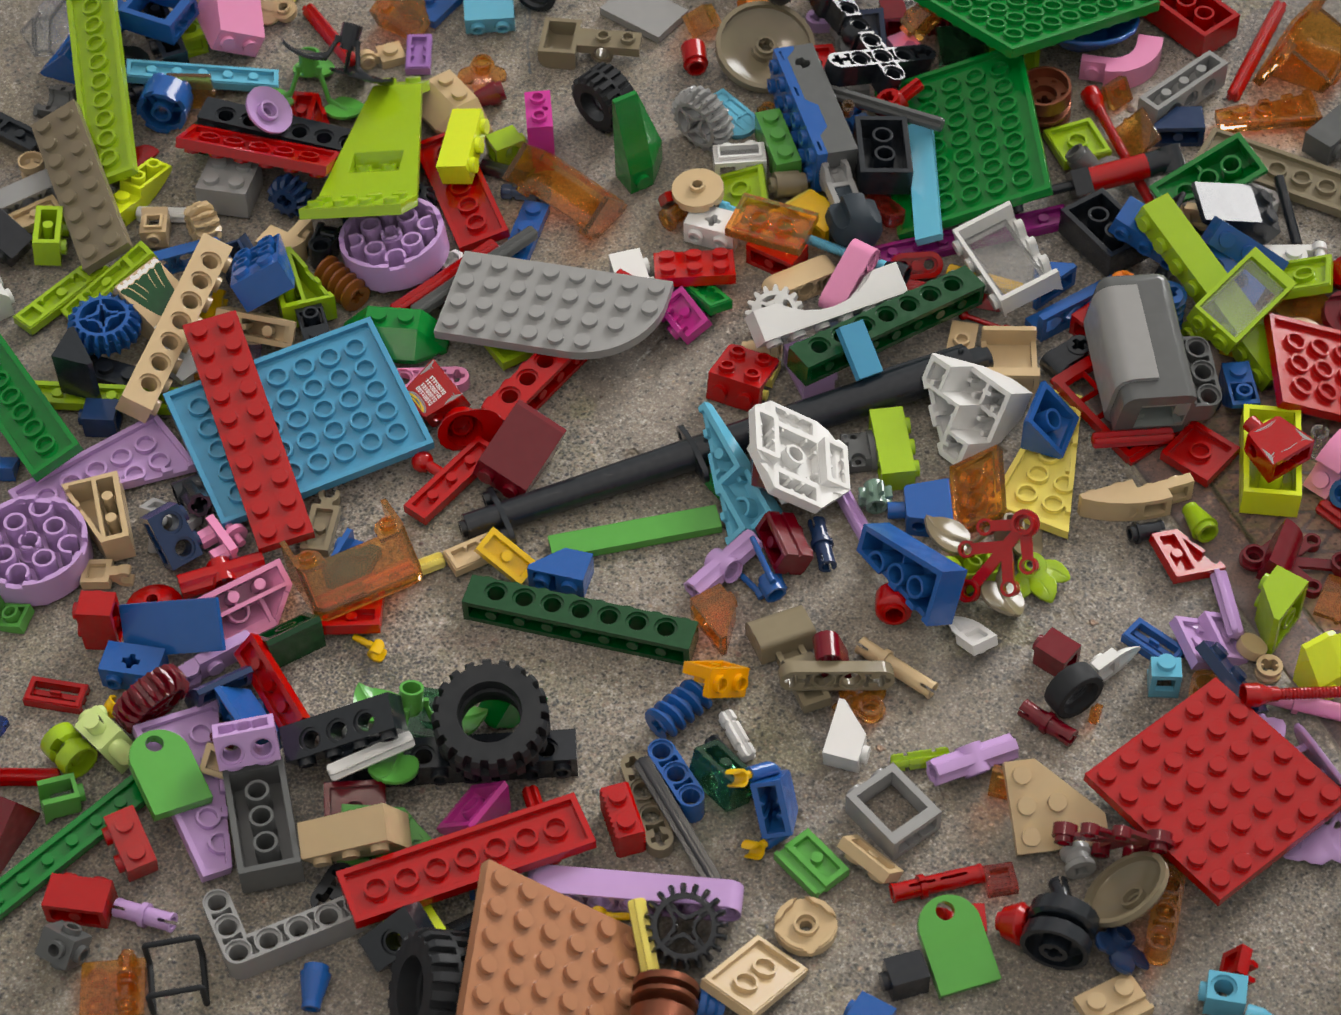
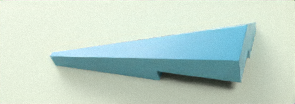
[698,401,783,545]

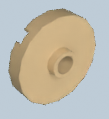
[672,168,724,213]
[774,896,837,957]

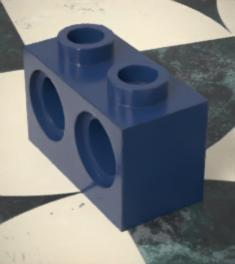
[140,501,203,571]

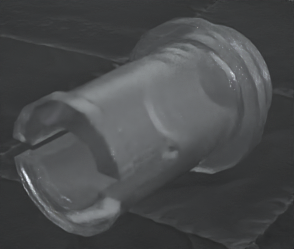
[1310,425,1329,460]

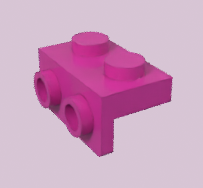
[661,285,713,345]

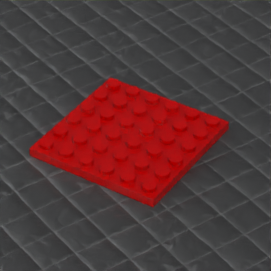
[1083,677,1341,906]

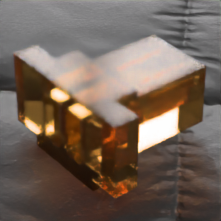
[1088,703,1104,725]

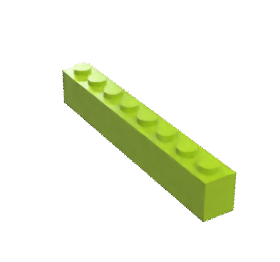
[1134,193,1274,392]

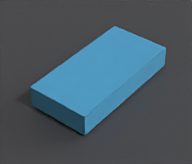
[836,319,883,381]

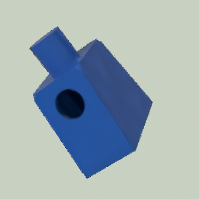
[887,478,953,537]

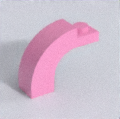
[1079,34,1164,90]
[1302,429,1341,500]

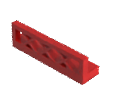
[234,633,310,728]

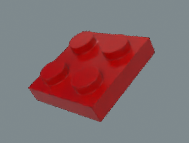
[1160,421,1240,488]

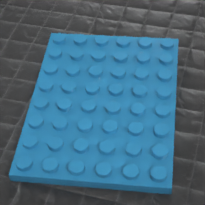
[163,316,435,529]

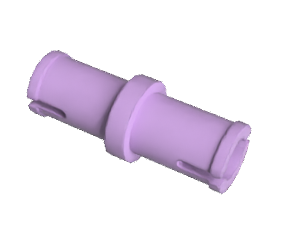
[112,897,178,933]

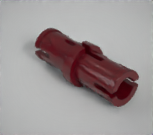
[1017,699,1079,747]

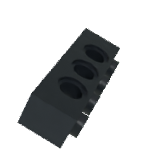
[279,692,408,769]

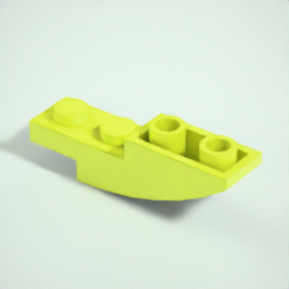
[113,157,172,227]

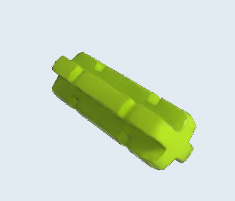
[890,747,950,771]

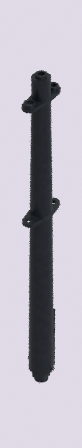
[458,344,994,545]

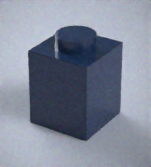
[78,398,123,438]

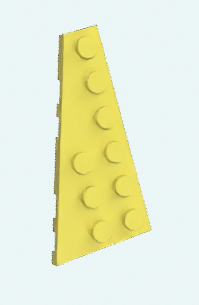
[988,390,1082,540]

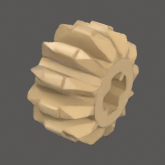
[184,200,222,241]

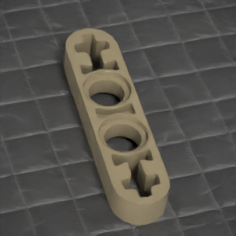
[778,661,895,691]
[620,752,674,859]

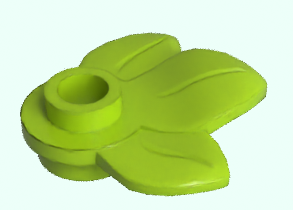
[1015,552,1070,604]

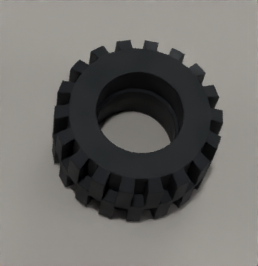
[571,62,634,133]

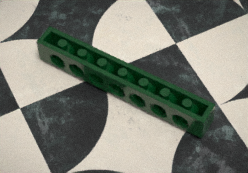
[787,265,986,386]
[462,574,699,665]

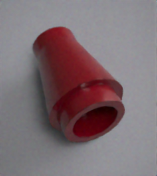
[473,80,507,107]

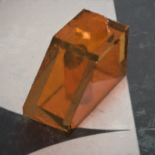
[690,583,738,656]

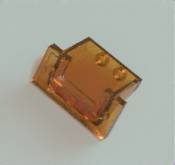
[1252,0,1341,94]

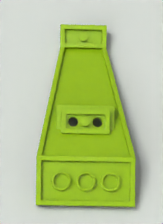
[298,76,430,220]

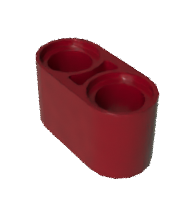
[812,630,852,678]

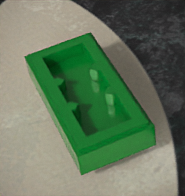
[684,285,733,316]

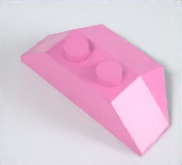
[199,558,293,640]

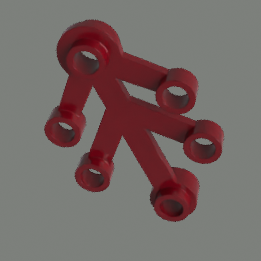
[1239,533,1341,599]
[1052,821,1175,859]

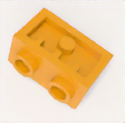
[682,660,750,698]

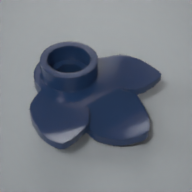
[1095,925,1150,975]

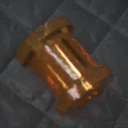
[658,202,689,231]

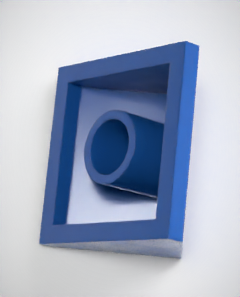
[1021,381,1080,459]

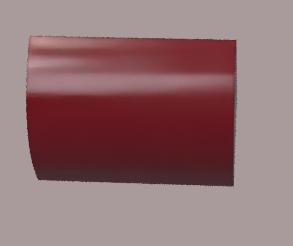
[1255,517,1303,581]

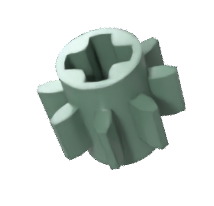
[858,478,893,514]

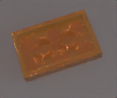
[725,192,819,256]
[949,445,1007,534]

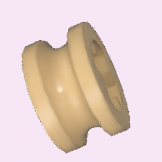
[1254,654,1283,685]

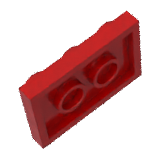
[653,247,736,287]

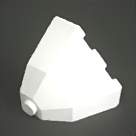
[922,353,1032,469]

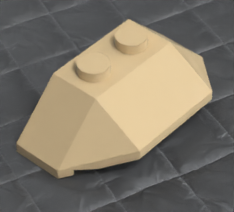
[422,69,493,135]

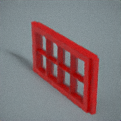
[1050,355,1181,466]

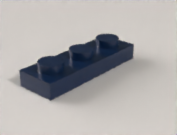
[1195,640,1270,714]

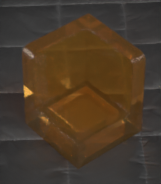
[682,4,721,39]

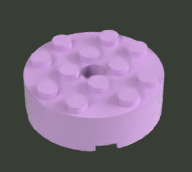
[338,198,450,293]
[0,494,93,606]

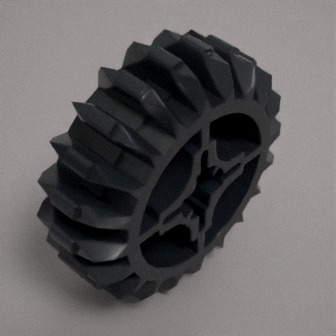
[644,883,729,970]

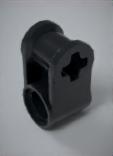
[308,221,342,269]
[1039,335,1089,378]

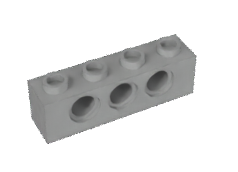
[1136,50,1228,131]

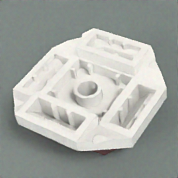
[746,401,851,514]

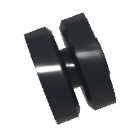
[1020,892,1100,971]

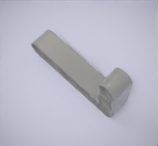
[202,889,373,980]

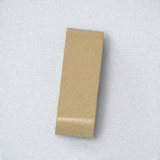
[761,255,836,307]

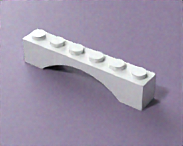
[745,262,908,349]

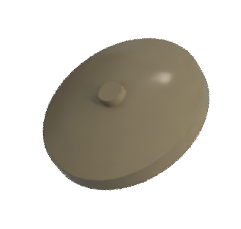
[715,1,816,94]

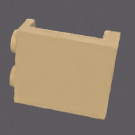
[980,326,1040,394]

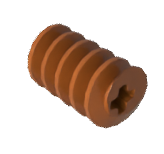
[314,256,371,311]

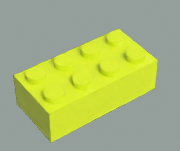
[1239,404,1302,518]

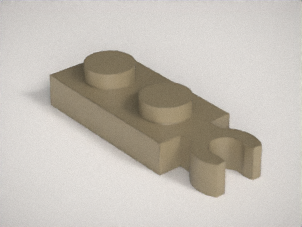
[300,490,341,558]

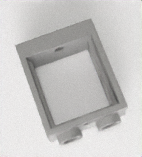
[845,763,942,861]

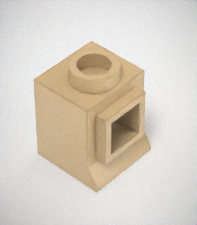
[139,206,172,248]

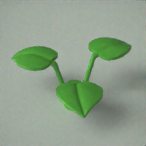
[273,47,364,120]
[353,680,488,785]

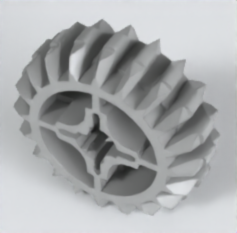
[671,85,735,152]

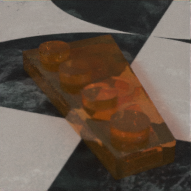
[1214,88,1323,133]

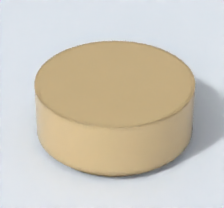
[1236,632,1268,662]

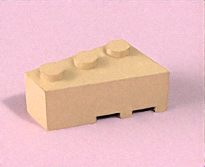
[61,471,137,562]
[297,803,412,867]

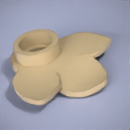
[261,0,297,26]

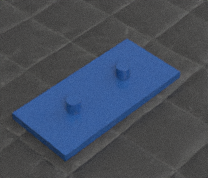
[119,597,226,655]

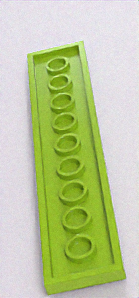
[66,0,138,184]

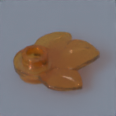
[457,54,507,92]
[832,689,886,724]

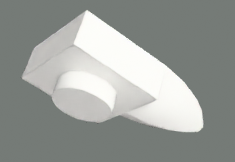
[949,616,998,656]
[1090,646,1141,683]

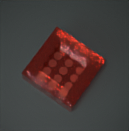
[982,861,1019,899]

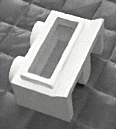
[712,140,767,179]

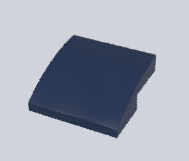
[184,665,254,708]

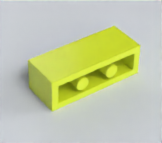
[436,108,490,184]

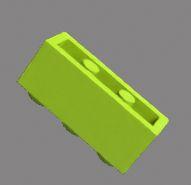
[868,406,920,491]

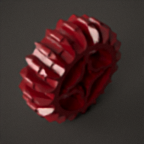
[112,663,190,734]

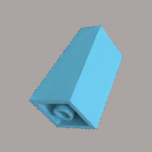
[463,0,515,35]

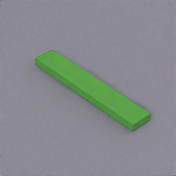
[548,504,722,557]

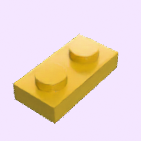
[474,527,535,584]

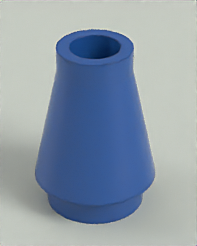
[300,962,332,1012]

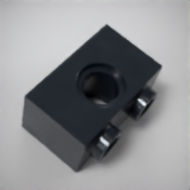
[358,902,436,973]

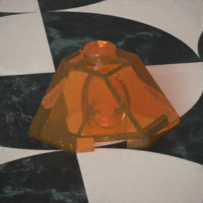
[369,0,430,39]

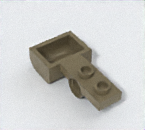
[538,17,642,70]
[745,605,832,714]

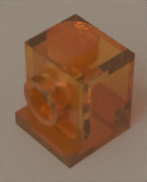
[899,3,941,41]

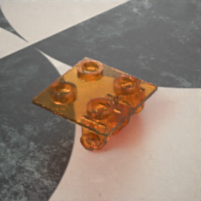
[79,949,146,1015]

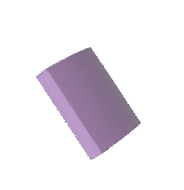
[1169,611,1249,670]

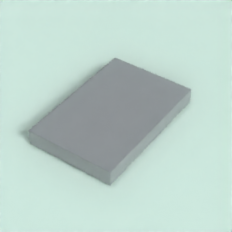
[600,0,689,44]

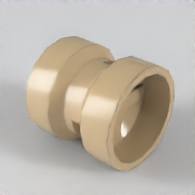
[17,151,46,179]

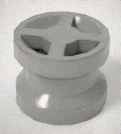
[1059,841,1097,879]

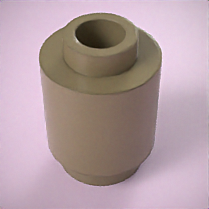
[767,170,807,198]

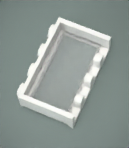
[952,201,1063,317]

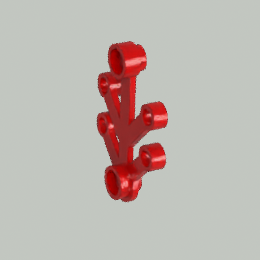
[958,509,1040,603]

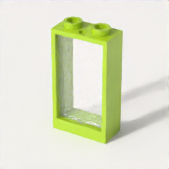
[1186,247,1297,355]

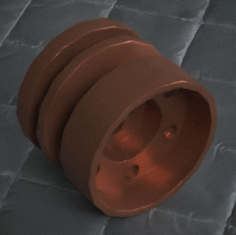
[1028,66,1072,136]
[629,969,700,1015]

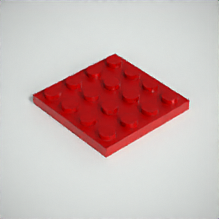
[1263,313,1341,423]

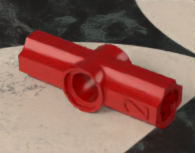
[176,551,266,599]

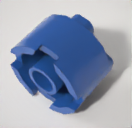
[136,72,193,134]

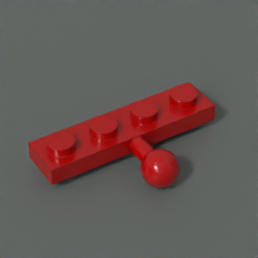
[403,436,489,526]

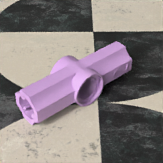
[684,529,763,602]
[926,733,1019,787]

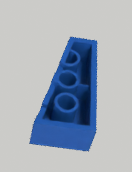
[856,522,968,627]

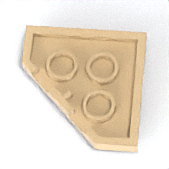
[1002,758,1108,856]

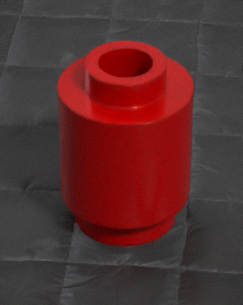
[681,38,708,76]

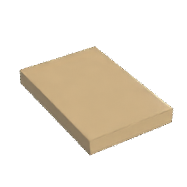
[700,935,808,1015]

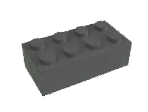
[222,759,305,894]

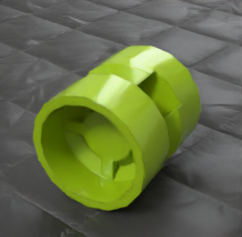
[40,722,98,779]

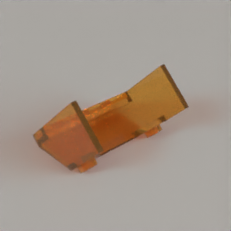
[502,142,628,240]
[279,498,423,621]

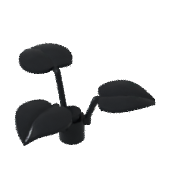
[282,21,394,86]

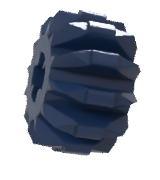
[267,173,313,219]

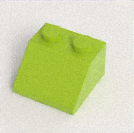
[1254,565,1309,654]

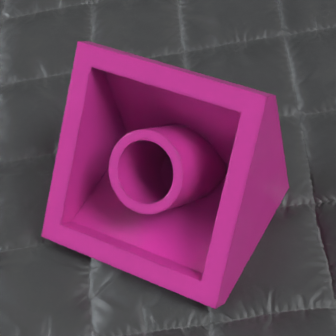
[436,781,511,835]

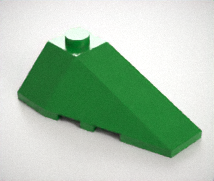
[612,90,663,194]
[1149,132,1268,203]

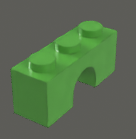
[755,108,802,175]

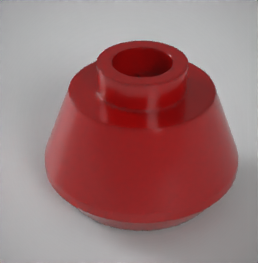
[995,902,1030,946]

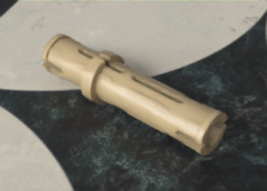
[854,637,939,699]

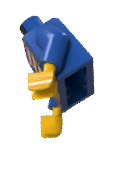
[725,761,798,860]

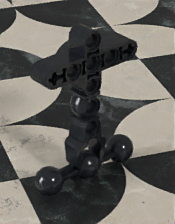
[769,0,936,94]

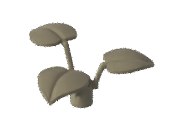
[924,512,1044,617]

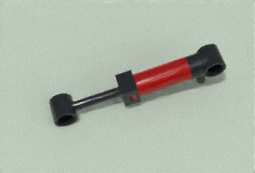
[1012,143,1186,215]

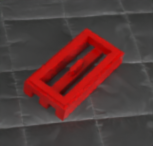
[22,676,91,715]

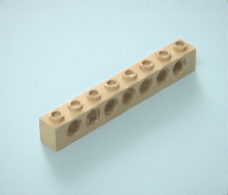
[115,233,233,423]

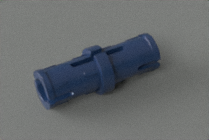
[807,516,837,573]

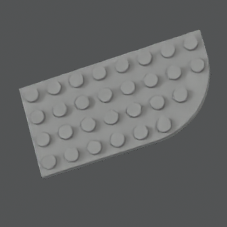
[434,251,674,360]

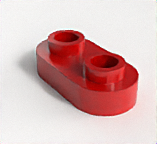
[890,251,943,279]

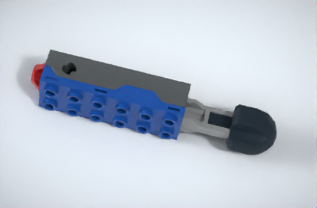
[767,43,883,248]

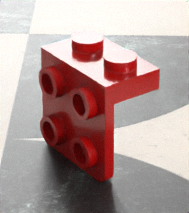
[706,344,779,412]

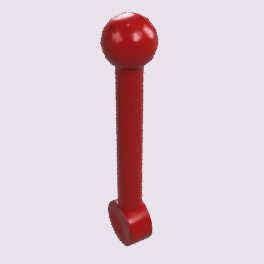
[958,311,1010,326]

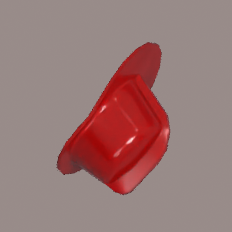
[437,406,503,451]

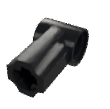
[171,473,212,517]

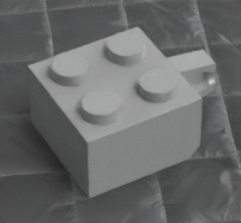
[195,157,263,218]

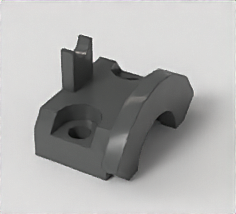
[33,84,77,119]
[840,429,878,474]

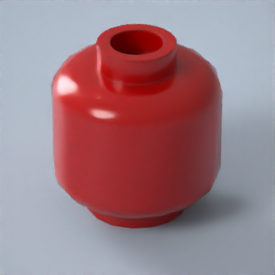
[875,582,913,625]

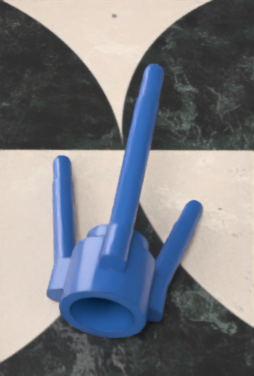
[739,536,787,603]

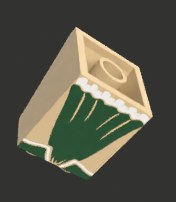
[113,257,190,340]

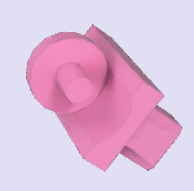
[197,514,248,559]

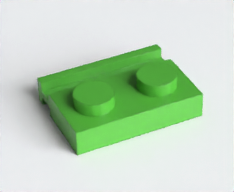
[774,828,850,898]

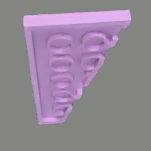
[8,414,197,502]
[132,700,232,883]

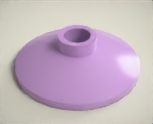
[245,86,293,134]

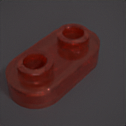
[866,194,906,228]

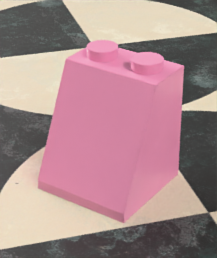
[197,0,265,57]

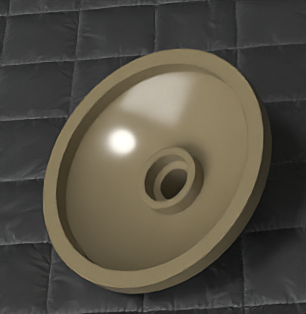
[1084,851,1169,928]

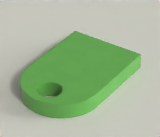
[128,729,213,822]
[917,894,1002,999]

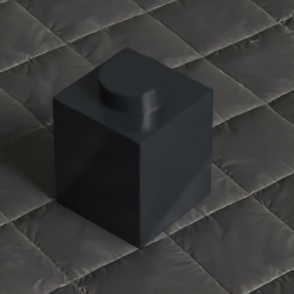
[878,949,930,1002]

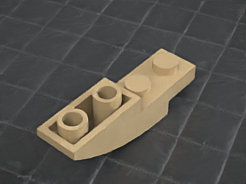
[1077,473,1195,521]

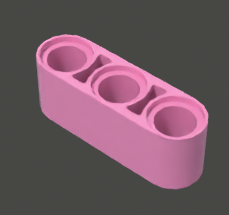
[818,238,880,309]

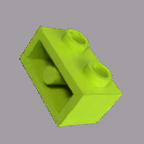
[32,205,69,266]

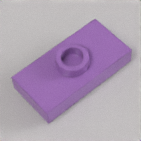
[405,34,433,75]

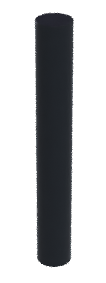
[1273,175,1302,245]

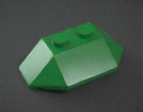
[343,306,450,364]

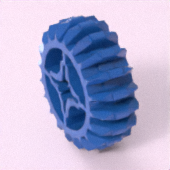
[67,292,142,359]

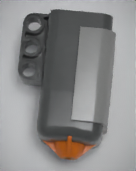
[1083,270,1222,433]

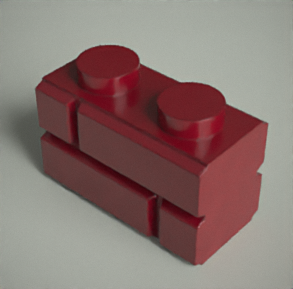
[755,511,814,575]

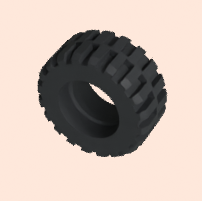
[431,659,551,783]
[388,927,469,1015]

